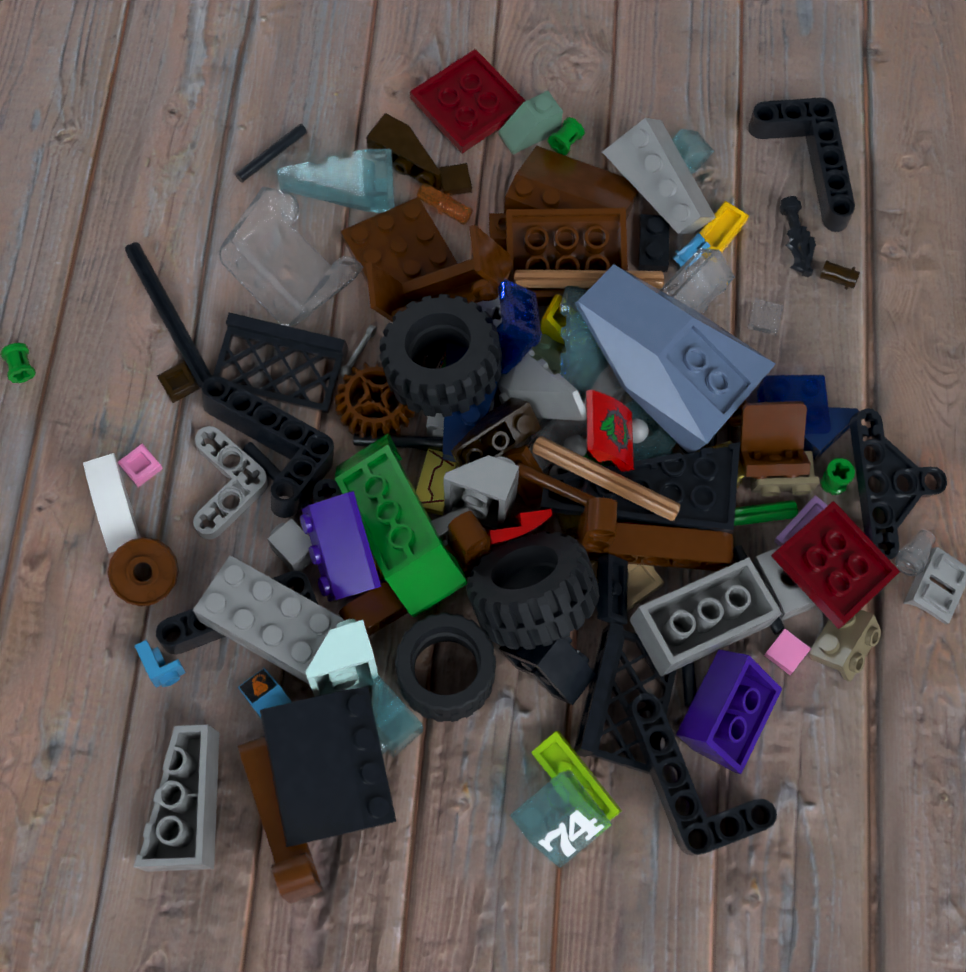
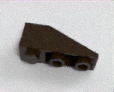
[366,113,442,192]
[451,397,542,467]

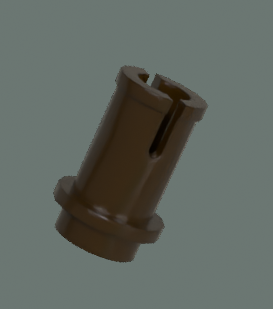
[820,260,860,290]

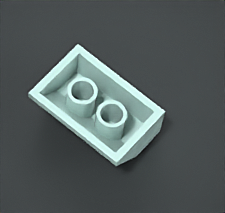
[306,619,380,697]

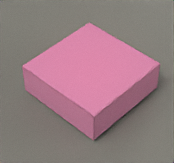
[117,444,163,487]
[764,629,811,675]

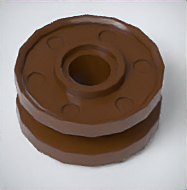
[107,537,179,606]

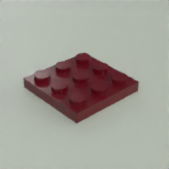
[410,49,526,154]
[771,501,900,629]

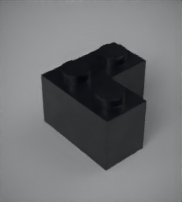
[499,636,596,705]

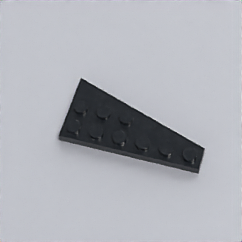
[540,442,740,535]

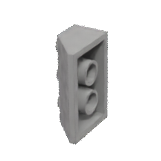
[443,455,519,530]

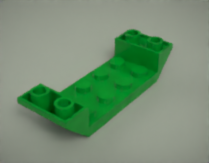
[335,434,468,618]

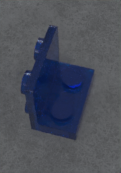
[497,279,542,374]
[757,375,831,434]

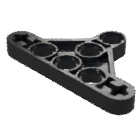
[850,408,947,559]

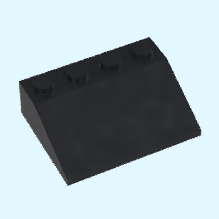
[260,686,397,847]

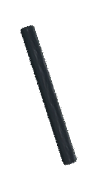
[125,242,212,388]

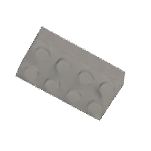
[193,555,344,685]
[629,558,782,677]

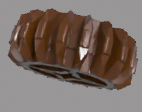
[335,360,416,439]

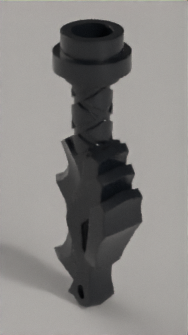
[779,196,816,277]

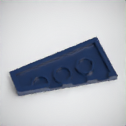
[443,343,505,463]

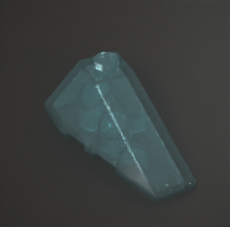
[277,149,395,213]
[561,286,608,402]

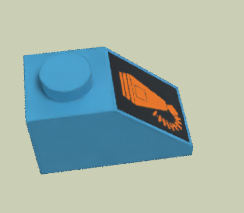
[238,668,292,720]

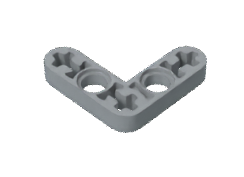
[193,426,269,540]

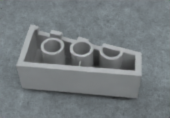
[602,118,716,234]
[134,724,220,872]

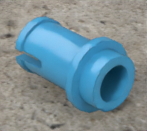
[673,233,711,271]

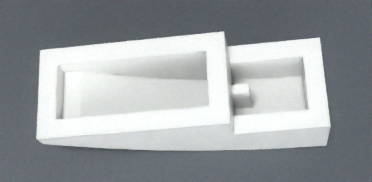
[83,453,141,553]

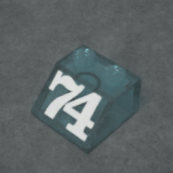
[509,770,613,868]

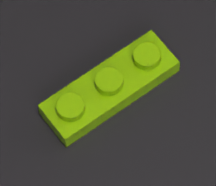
[531,731,622,827]

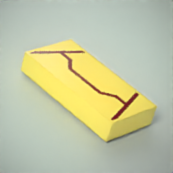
[416,449,457,516]

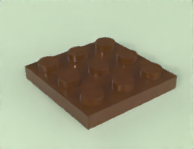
[341,197,458,284]

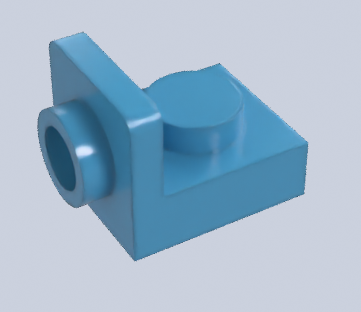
[134,640,186,688]

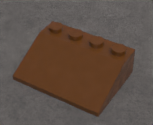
[504,145,639,220]
[506,208,628,306]

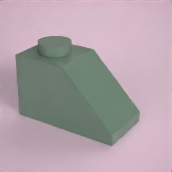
[498,91,563,155]

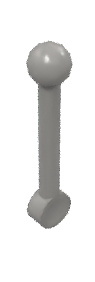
[340,324,377,377]

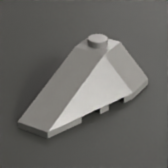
[498,341,587,421]

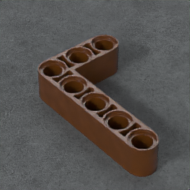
[577,498,733,571]
[339,511,490,637]
[238,736,323,904]

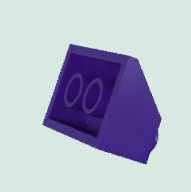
[300,491,381,602]
[676,649,782,775]

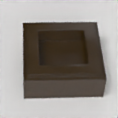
[439,163,472,197]
[157,361,200,403]

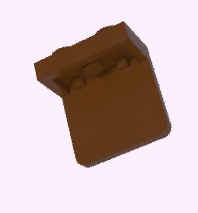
[739,401,811,479]

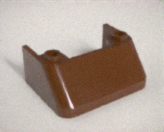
[366,224,512,322]

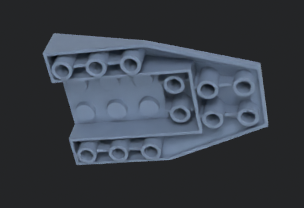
[575,264,775,454]

